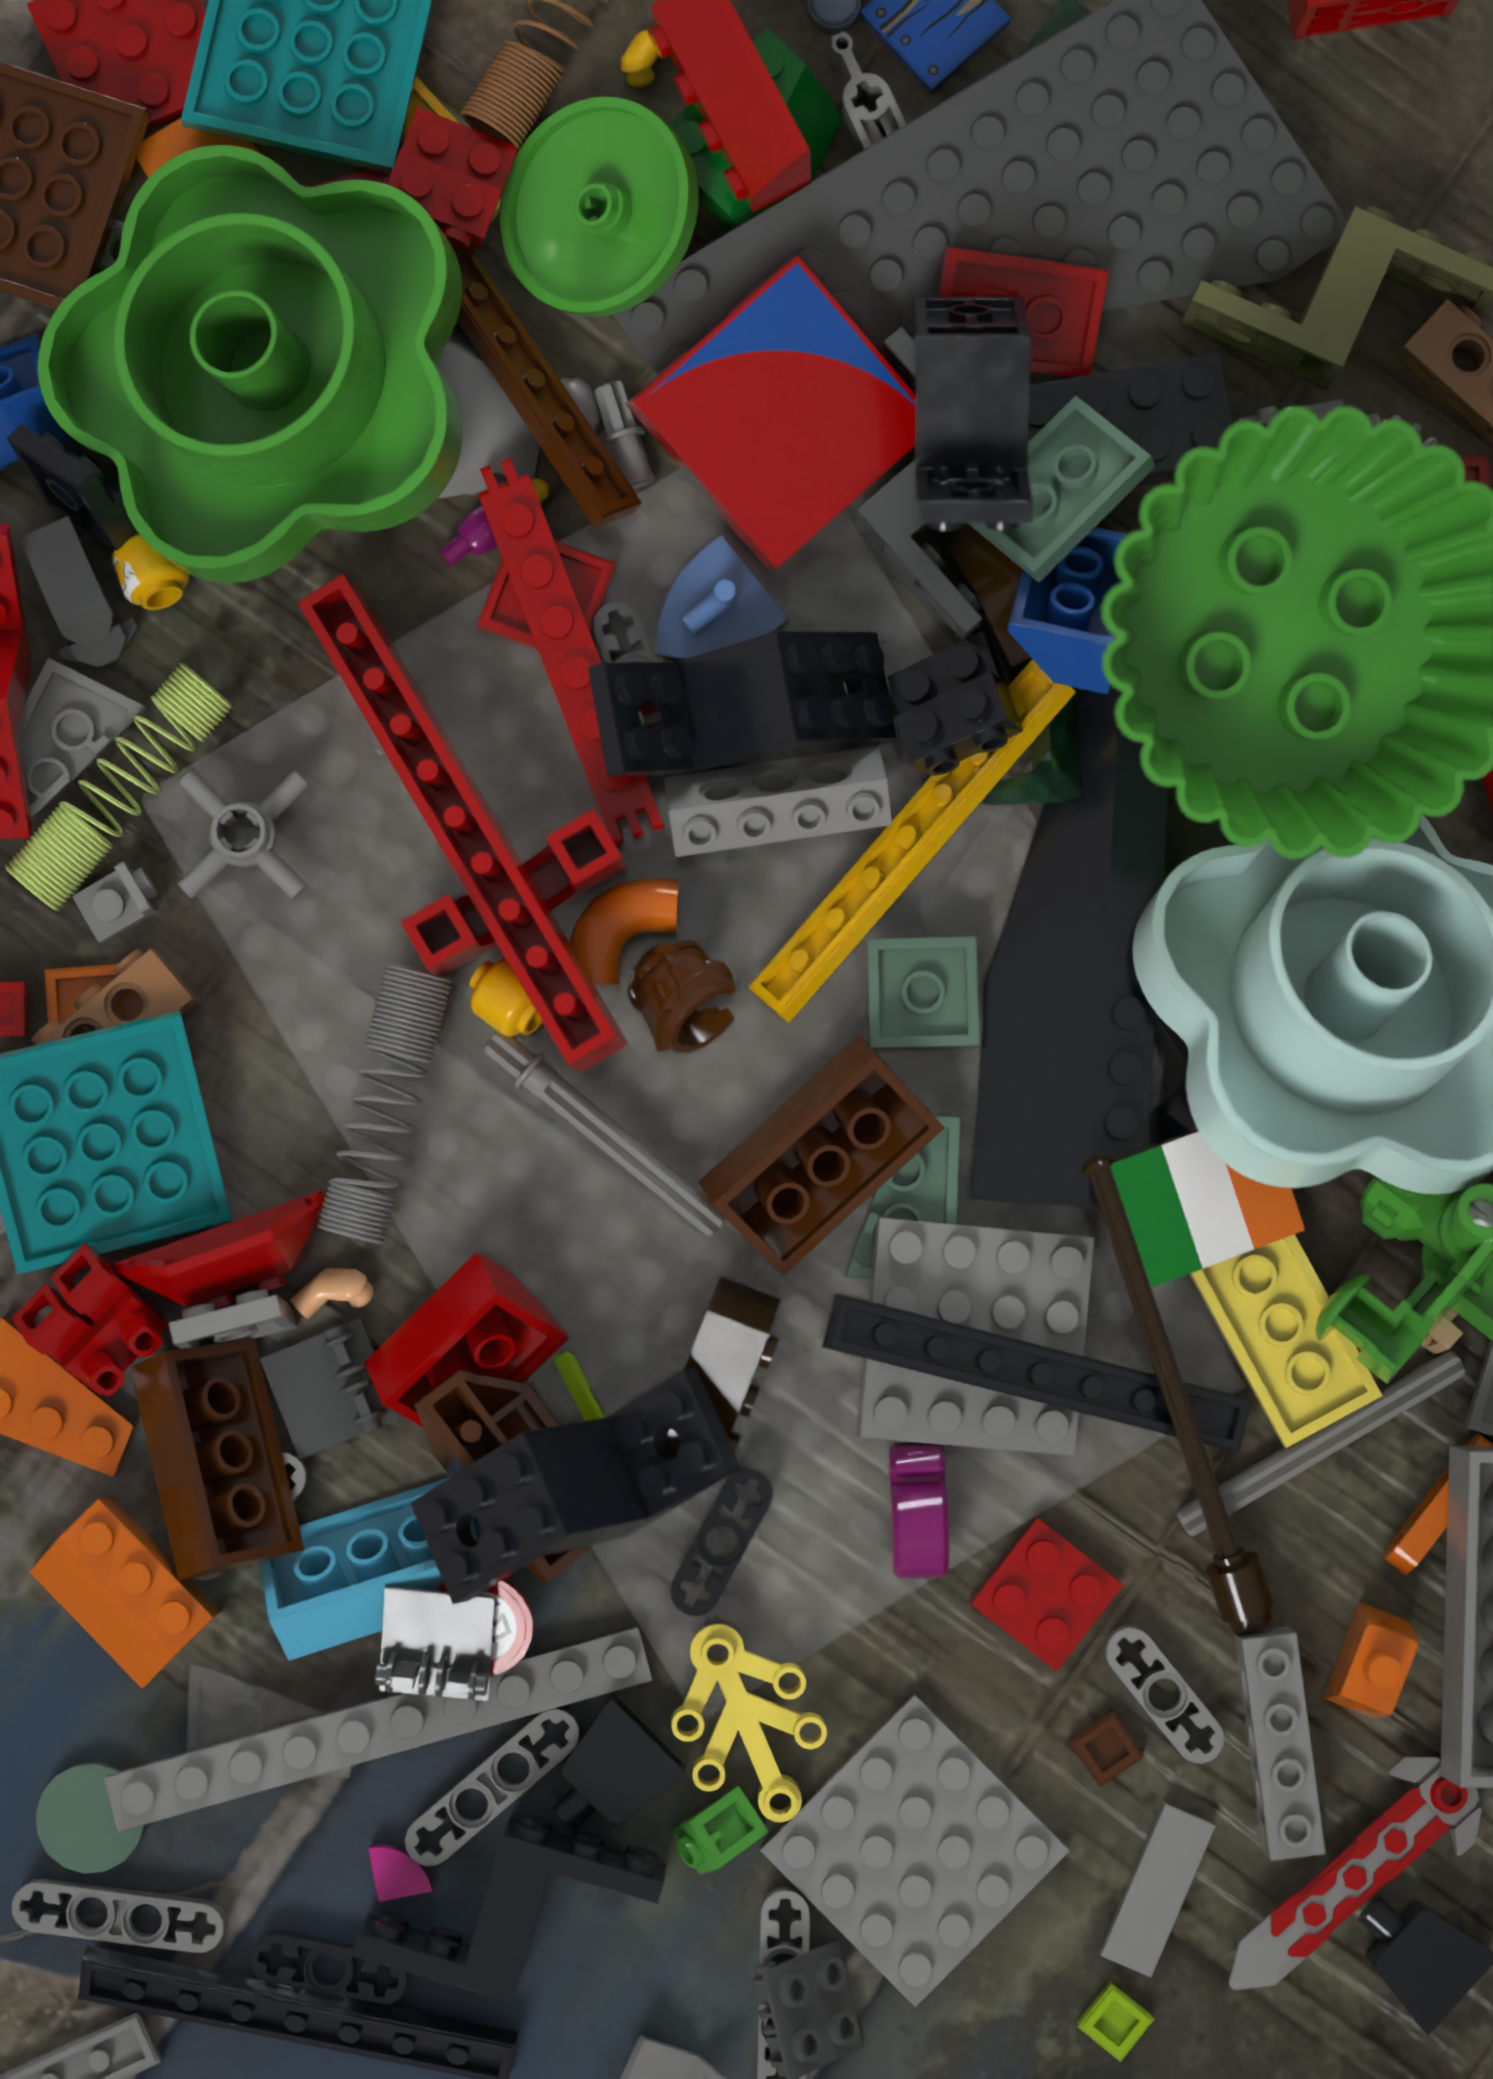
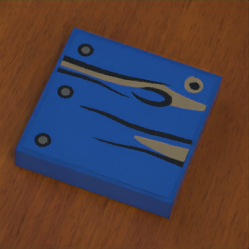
[859,0,1011,94]

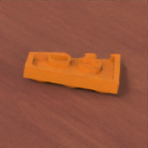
[0,1317,137,1477]

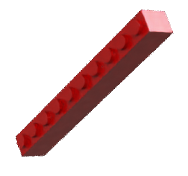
[297,573,629,1073]

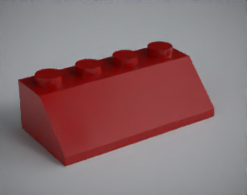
[647,0,811,213]

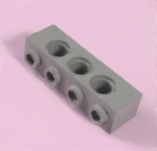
[664,746,892,857]
[1234,1626,1325,1861]

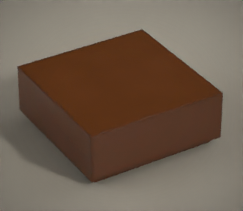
[1068,1709,1145,1787]

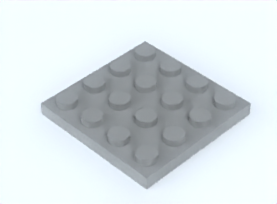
[856,1217,1094,1456]
[760,1693,1070,2007]

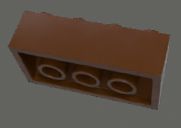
[698,1034,944,1276]
[130,1338,304,1581]

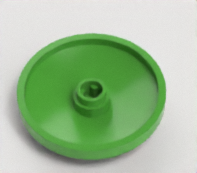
[500,96,699,317]

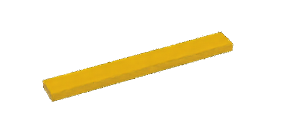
[748,659,1076,1023]

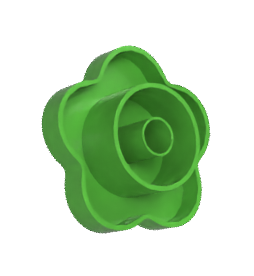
[38,145,463,583]

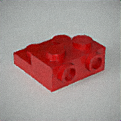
[387,107,518,251]

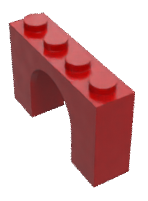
[400,809,626,976]

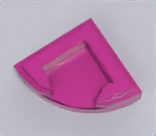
[368,1844,434,1902]

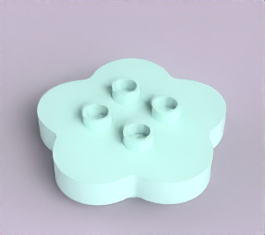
[1133,814,1493,1194]

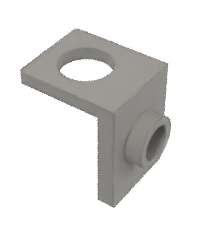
[620,2036,727,2079]

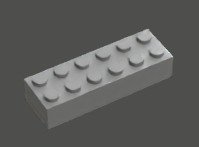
[1440,1445,1493,1788]

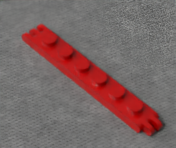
[478,457,665,846]

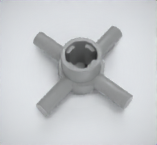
[177,769,310,900]

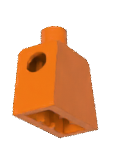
[1322,1601,1419,1718]

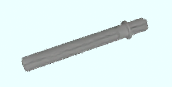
[484,1031,726,1237]

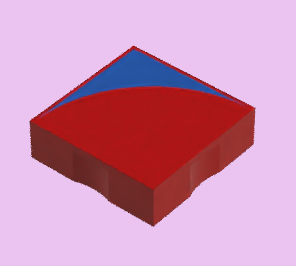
[625,255,915,569]

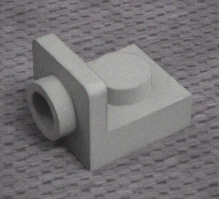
[72,861,158,944]

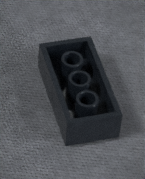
[1028,352,1233,488]

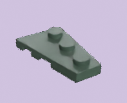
[843,1116,960,1278]

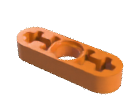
[1382,1433,1493,1575]

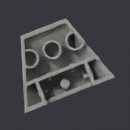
[437,329,540,499]

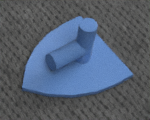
[657,535,788,660]

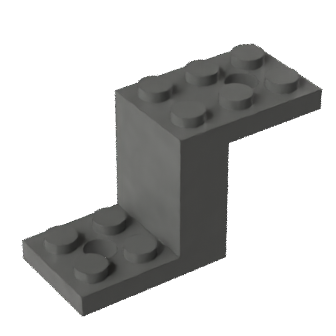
[854,327,982,644]

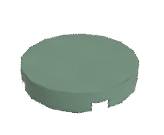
[35,1761,146,1874]

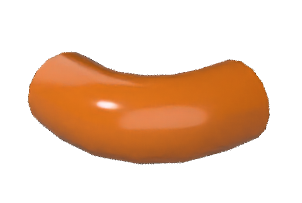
[569,878,679,986]

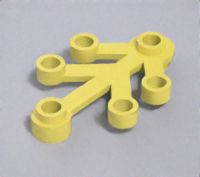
[671,1623,827,1822]

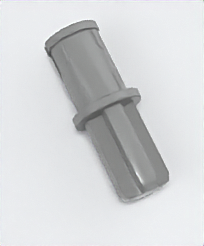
[594,381,656,490]

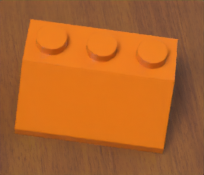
[29,1495,222,1689]

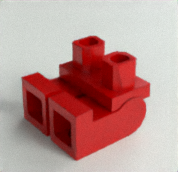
[11,1243,169,1396]

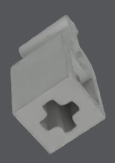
[830,31,906,153]

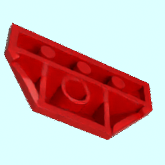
[114,1190,327,1310]

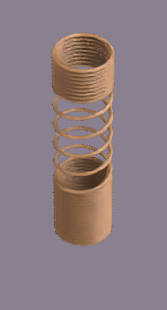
[461,0,609,150]

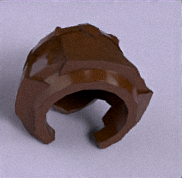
[628,940,736,1053]

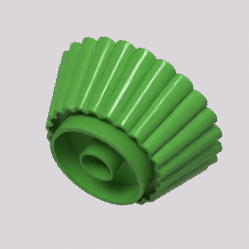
[1102,406,1493,859]

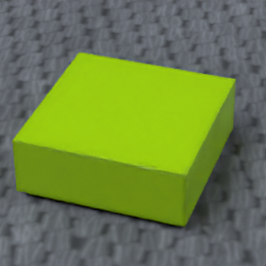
[1076,1981,1155,2062]

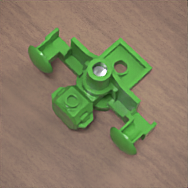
[1315,1176,1493,1384]

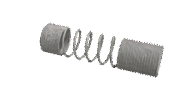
[317,963,453,1244]

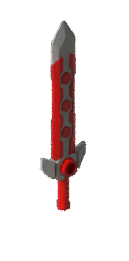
[1229,1757,1482,1990]

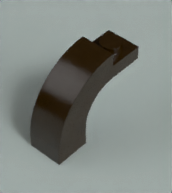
[932,523,1032,683]

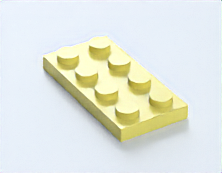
[1190,1234,1383,1448]

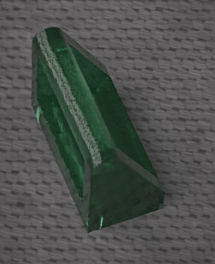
[982,698,1080,805]

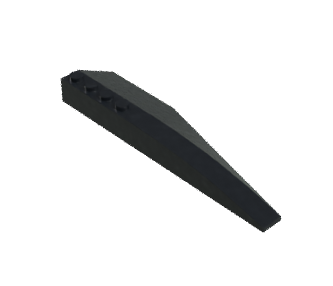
[970,684,1169,1209]

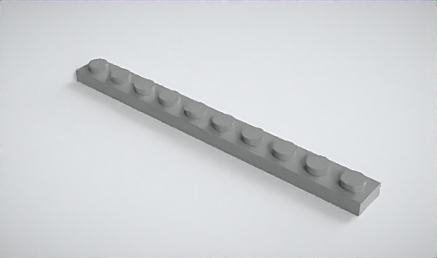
[104,1626,652,1832]

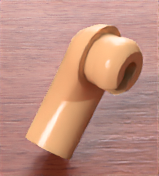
[290,1268,374,1319]

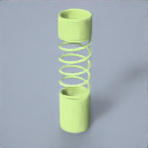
[5,663,233,911]

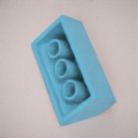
[259,1477,482,1661]

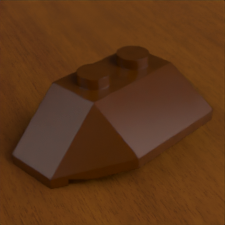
[415,1370,590,1582]

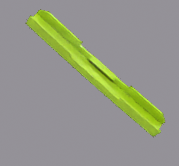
[552,1351,605,1421]

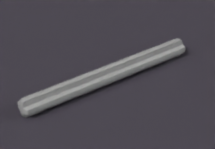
[1176,1350,1466,1536]

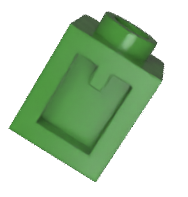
[671,1786,769,1874]

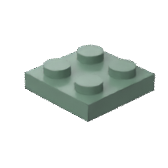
[867,936,979,1049]

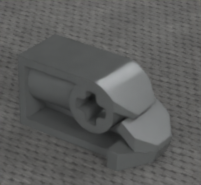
[19,516,139,668]

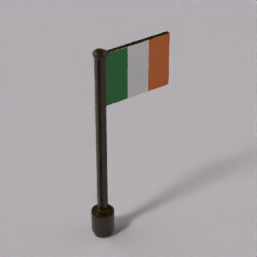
[1082,1129,1305,1633]

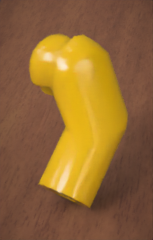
[621,30,658,88]

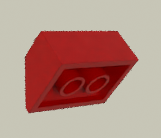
[364,1252,569,1428]

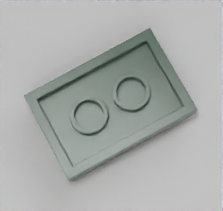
[968,396,1156,582]

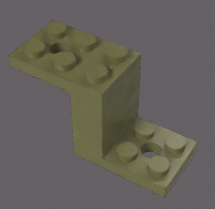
[1181,206,1493,390]

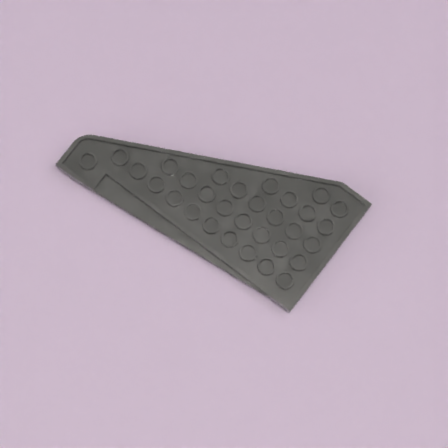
[613,0,1347,374]

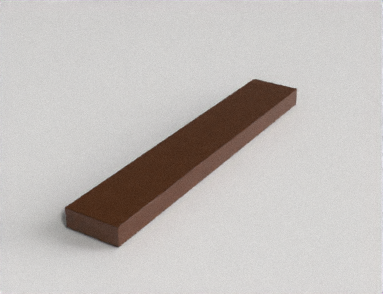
[453,247,642,528]

